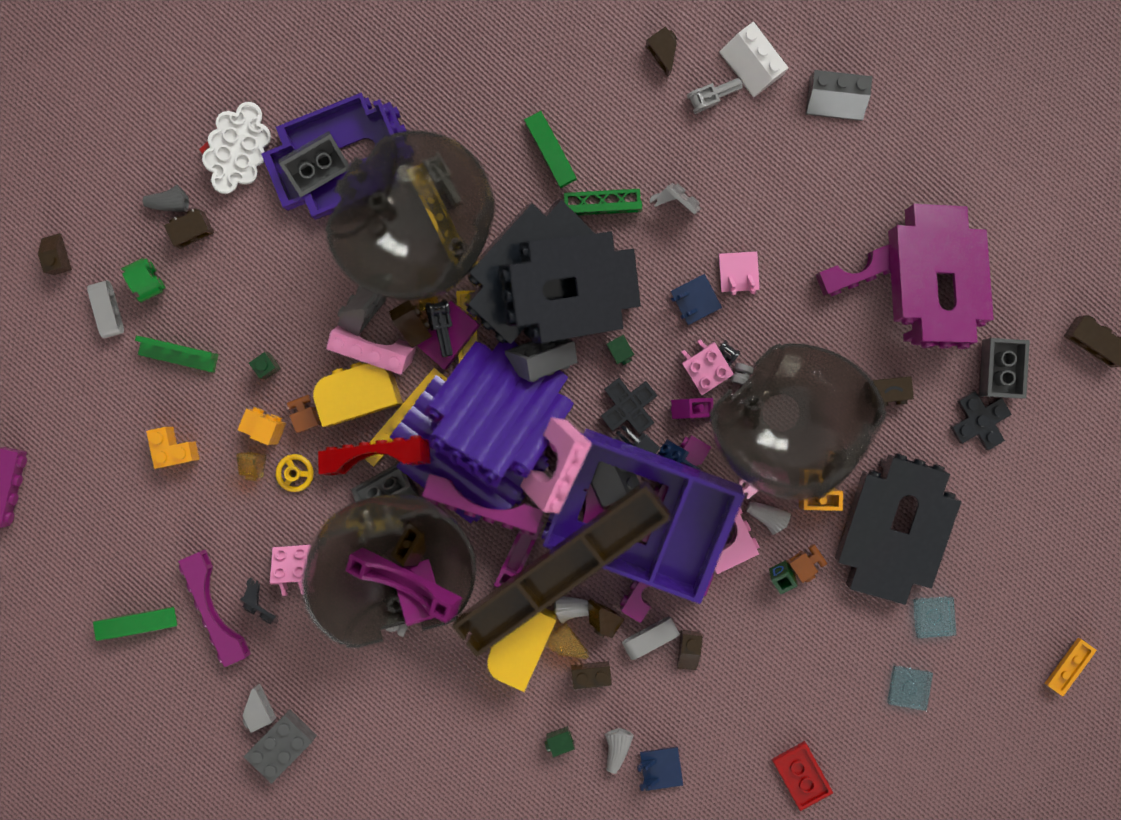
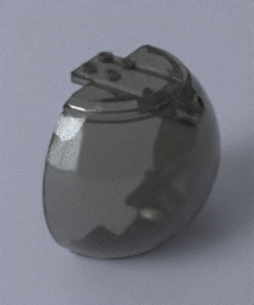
[325,130,495,300]
[710,343,887,500]
[302,494,476,648]

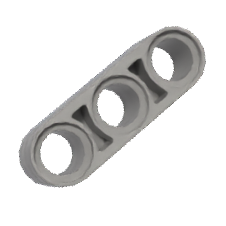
[87,280,124,338]
[622,617,680,660]

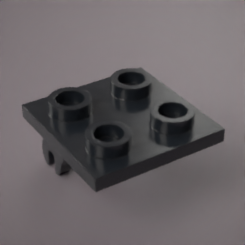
[240,578,279,625]

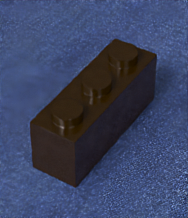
[1064,315,1121,368]

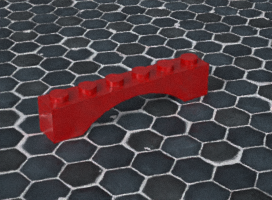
[318,435,431,476]

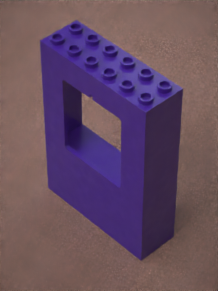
[542,428,745,604]

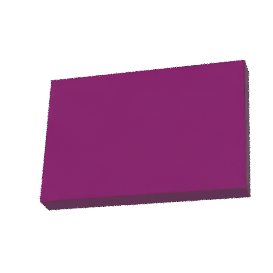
[417,300,480,370]
[396,559,437,626]

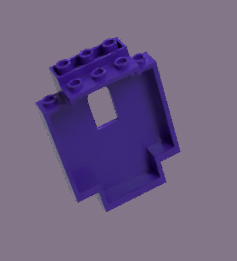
[261,93,415,220]

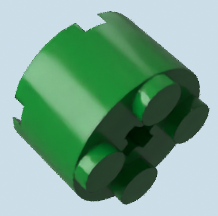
[121,258,166,303]

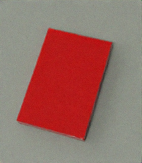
[772,741,833,811]

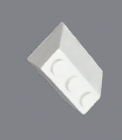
[719,22,788,98]

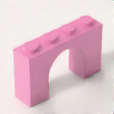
[326,326,417,374]
[520,417,591,513]
[714,507,760,574]

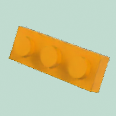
[1044,638,1097,696]

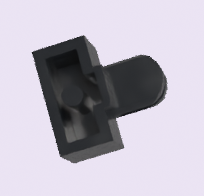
[616,425,661,454]

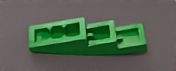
[524,111,577,189]
[93,606,177,641]

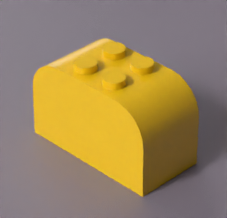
[313,362,403,427]
[487,608,556,692]

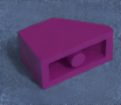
[671,398,714,419]

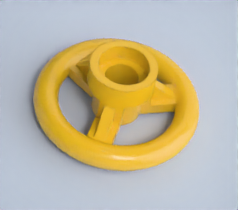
[276,454,314,492]

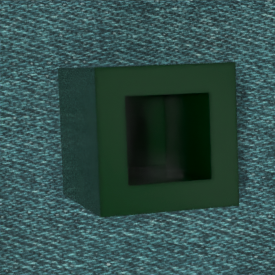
[606,335,634,366]
[249,352,281,379]
[769,560,798,595]
[544,726,575,757]

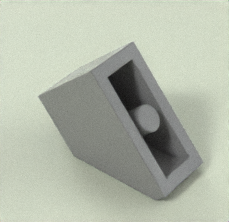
[242,684,277,733]

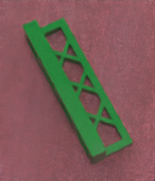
[564,189,642,216]
[135,335,219,373]

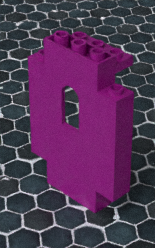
[888,204,994,349]

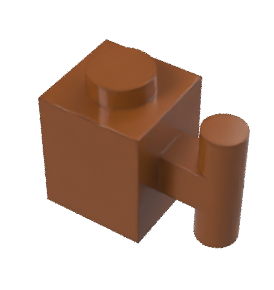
[287,394,322,433]
[787,544,827,583]

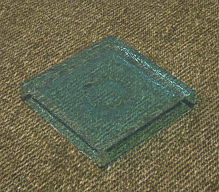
[913,596,956,638]
[887,665,933,711]

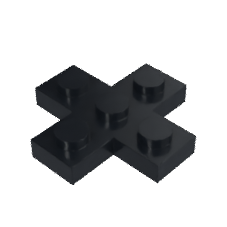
[601,378,658,434]
[950,391,1012,450]

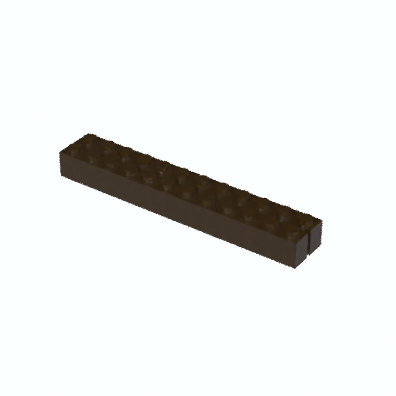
[452,480,671,657]

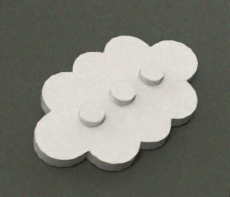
[202,102,271,194]

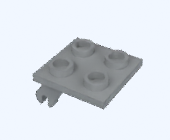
[650,183,701,214]

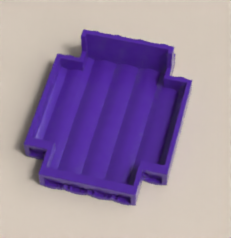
[424,341,574,488]
[390,375,549,523]

